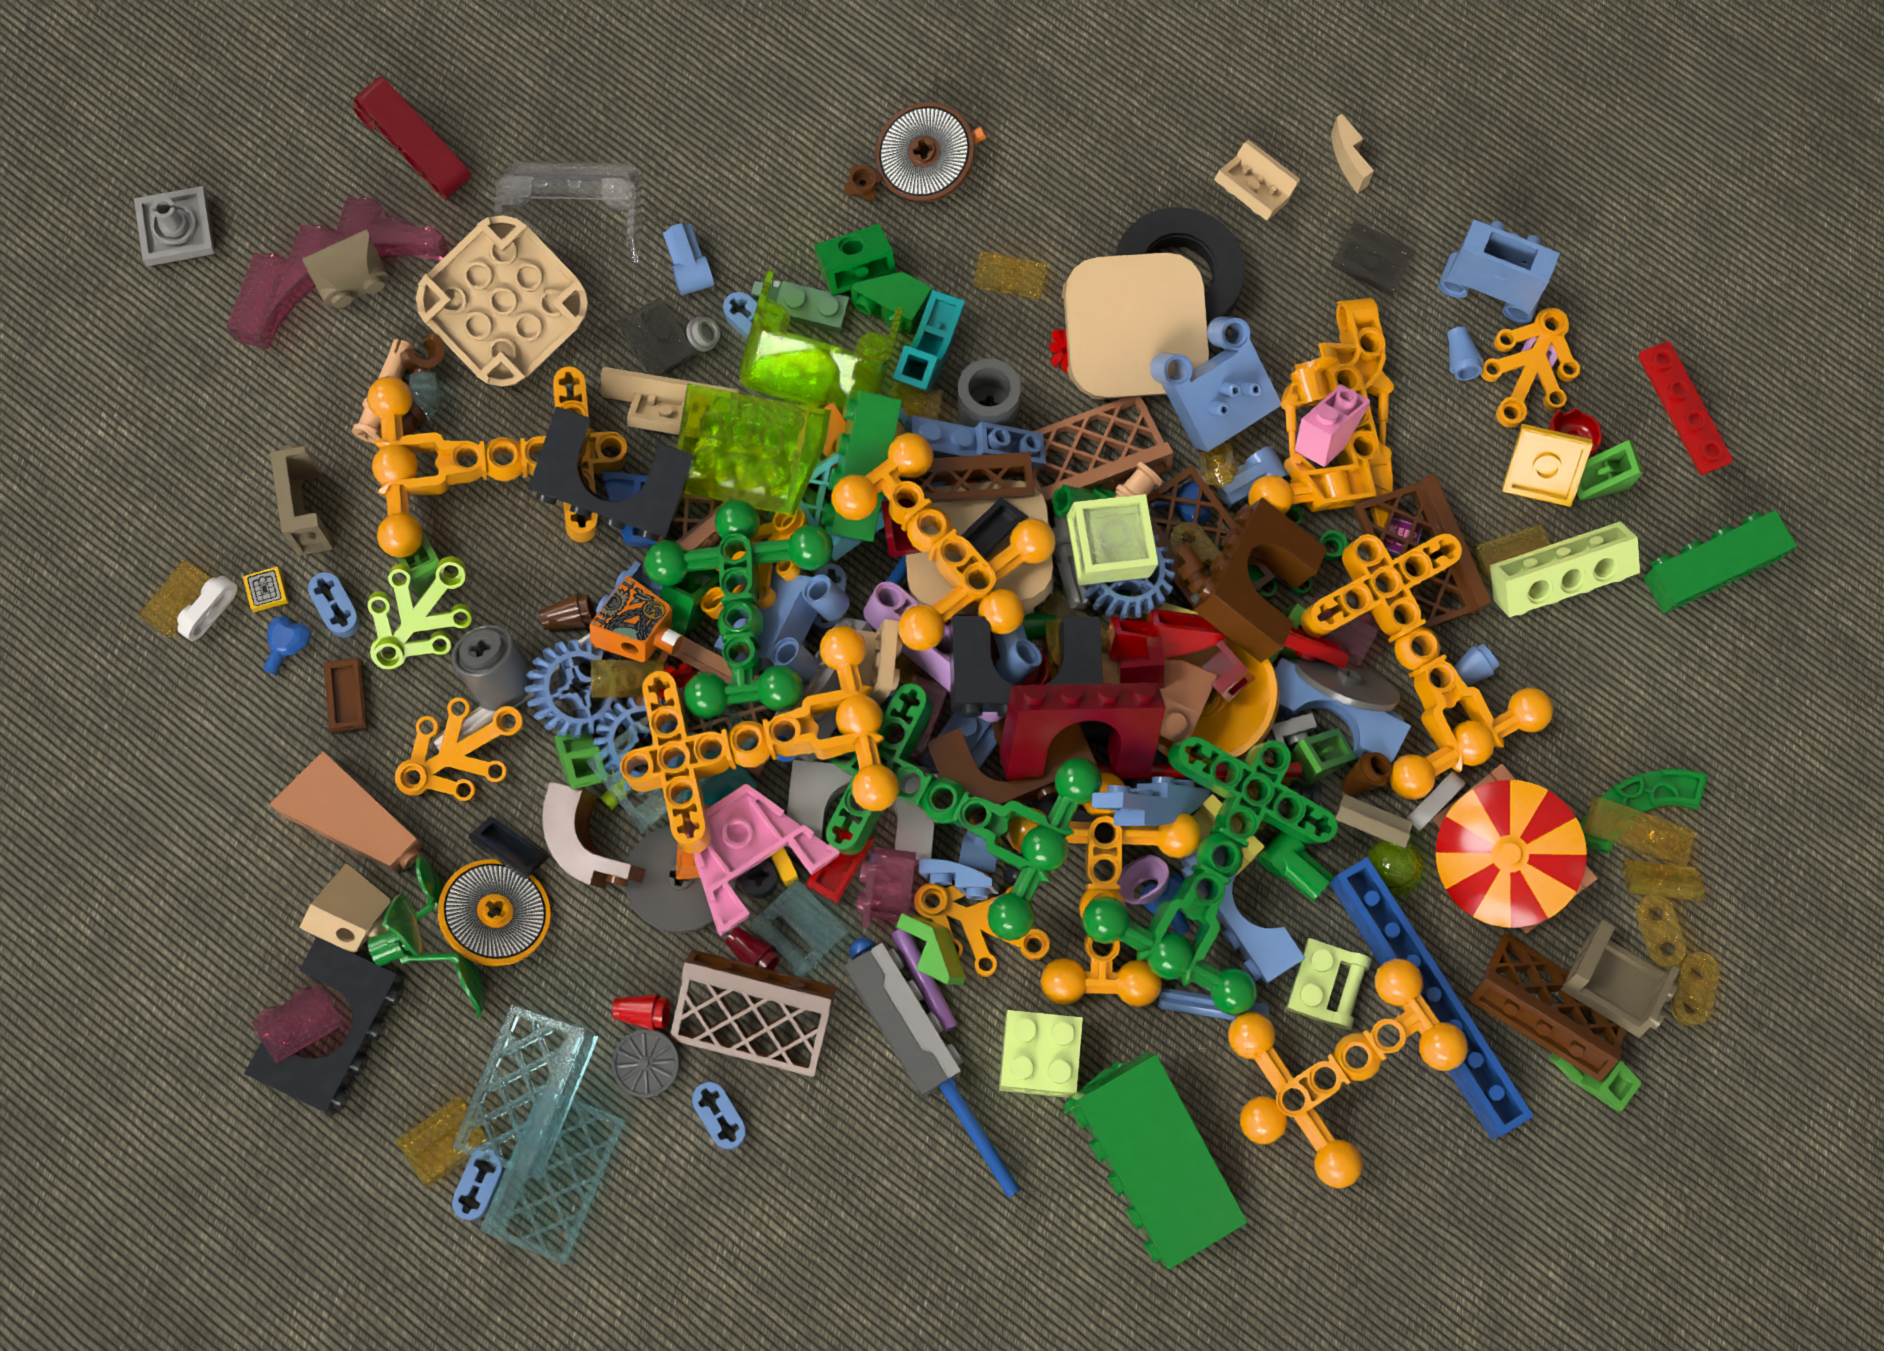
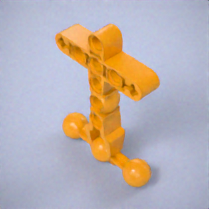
[367,367,627,558]
[1301,534,1554,800]
[620,626,899,854]

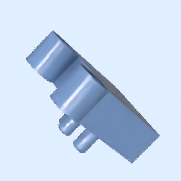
[1438,219,1560,324]
[1150,316,1281,452]
[714,570,850,683]

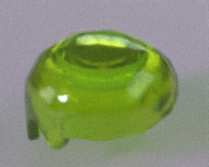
[1368,839,1423,896]

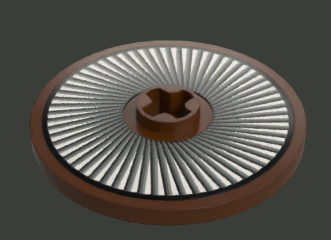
[875,102,975,203]

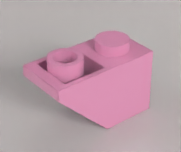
[1295,385,1370,467]

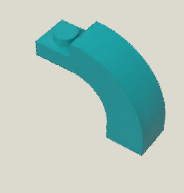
[893,290,965,393]

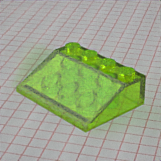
[677,384,831,516]

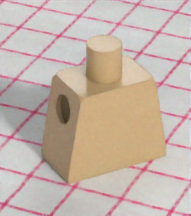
[299,864,391,953]

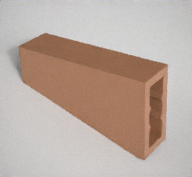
[270,751,423,873]

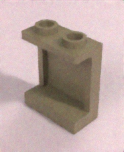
[270,444,333,556]
[1561,919,1680,1038]

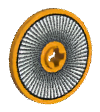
[438,859,551,966]

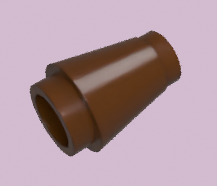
[539,593,596,631]
[1341,752,1392,797]

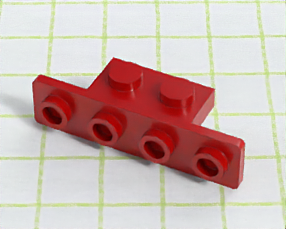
[1638,341,1733,475]

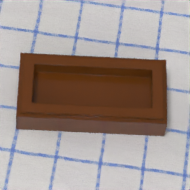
[323,657,368,735]

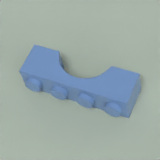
[1275,658,1411,764]
[1181,847,1305,986]

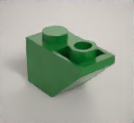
[851,272,932,335]

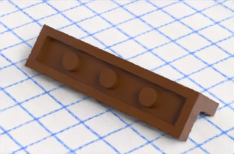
[899,452,1035,503]

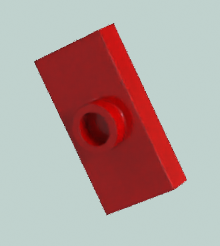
[1284,626,1350,668]
[805,831,874,905]

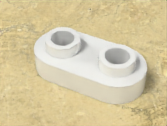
[177,576,237,641]

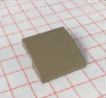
[1335,794,1413,848]

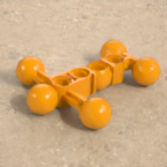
[831,432,1056,651]
[1007,772,1202,1008]
[1228,959,1468,1188]

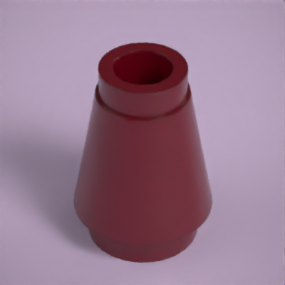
[725,927,781,970]

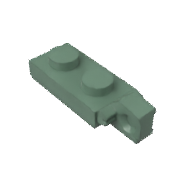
[751,280,850,333]

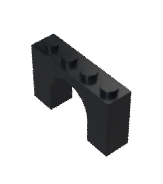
[528,407,697,542]
[949,616,1103,718]
[244,937,404,1116]

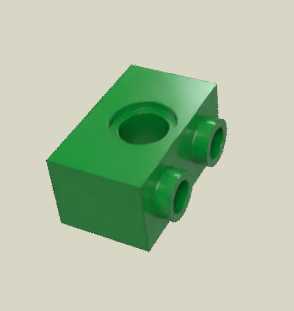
[814,224,897,296]

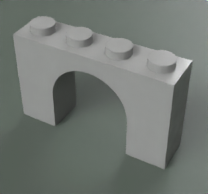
[784,757,939,866]

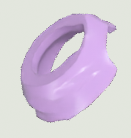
[1117,855,1170,905]

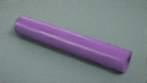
[891,929,958,1034]

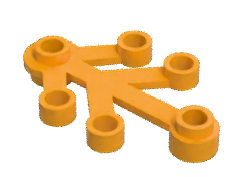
[1480,308,1580,428]
[700,506,807,619]
[395,697,524,801]
[914,871,1050,977]

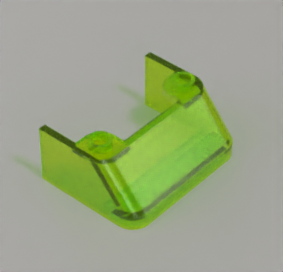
[739,269,903,416]

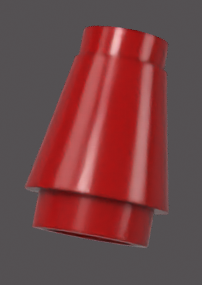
[612,994,670,1031]

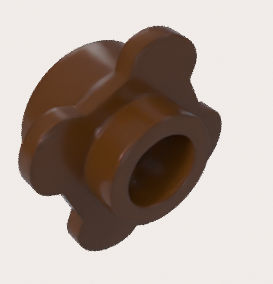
[844,165,882,201]

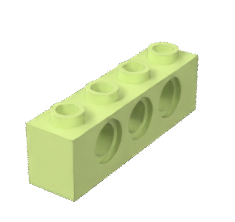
[1490,521,1640,617]

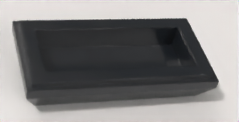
[961,497,1028,559]
[469,816,549,879]

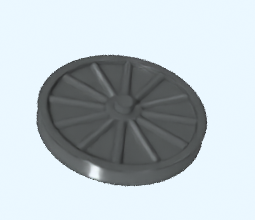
[612,1029,680,1098]

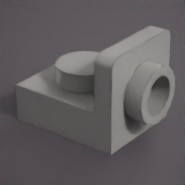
[1264,713,1317,759]

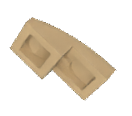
[1331,114,1374,194]

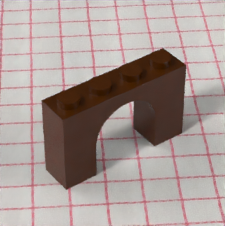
[1194,497,1327,663]
[926,723,1097,829]

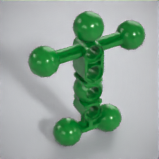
[644,499,834,719]

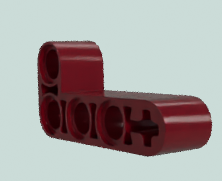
[353,76,472,200]

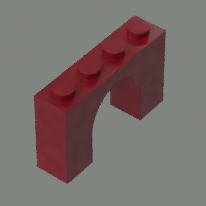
[999,682,1166,778]

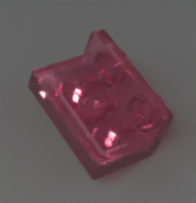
[856,847,916,928]
[251,984,344,1064]

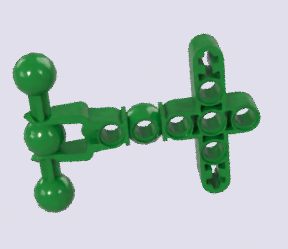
[826,683,1102,941]
[1082,737,1338,1016]

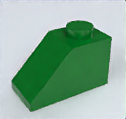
[660,569,721,636]

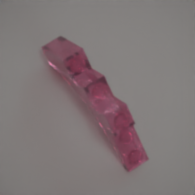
[227,196,448,349]

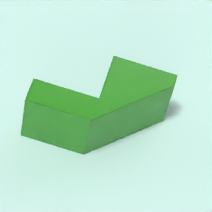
[554,730,607,790]
[896,913,966,985]
[1549,1053,1642,1112]

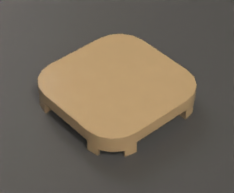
[416,215,589,387]
[1062,253,1209,400]
[906,480,1054,623]

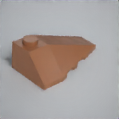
[1102,653,1218,742]

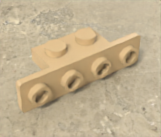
[601,367,740,438]

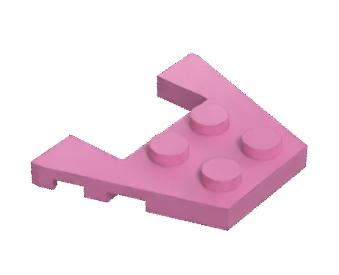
[687,784,840,936]

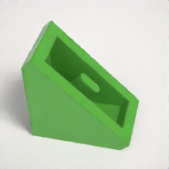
[1577,440,1643,501]
[397,533,439,596]
[1290,728,1357,786]

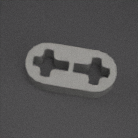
[1406,771,1466,831]

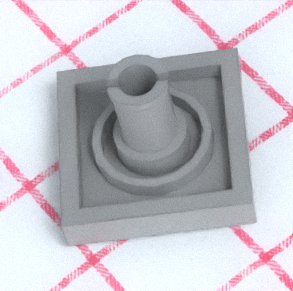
[134,186,215,266]

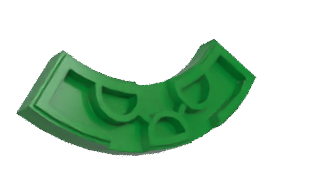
[1580,769,1708,854]

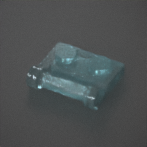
[749,879,849,978]

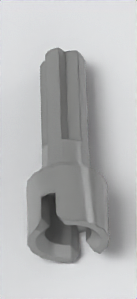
[1048,514,1090,610]

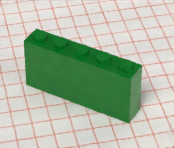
[1070,1051,1248,1269]

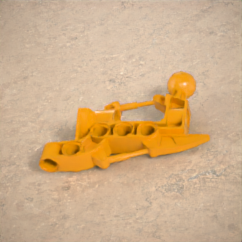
[1248,298,1394,528]

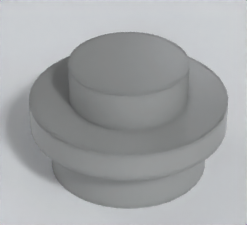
[686,317,720,352]

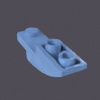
[905,415,1046,469]
[1092,777,1210,826]

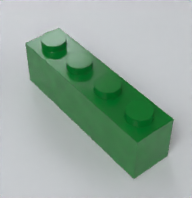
[821,390,902,543]
[1643,510,1797,614]

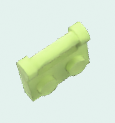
[1285,938,1372,1030]

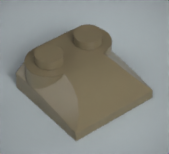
[302,229,389,309]

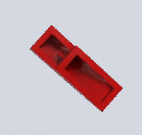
[1106,609,1225,659]

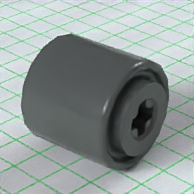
[958,358,1021,428]
[452,624,534,711]

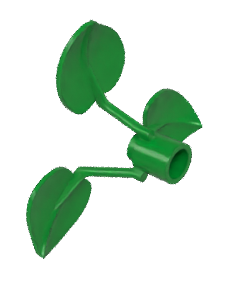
[368,855,484,1019]

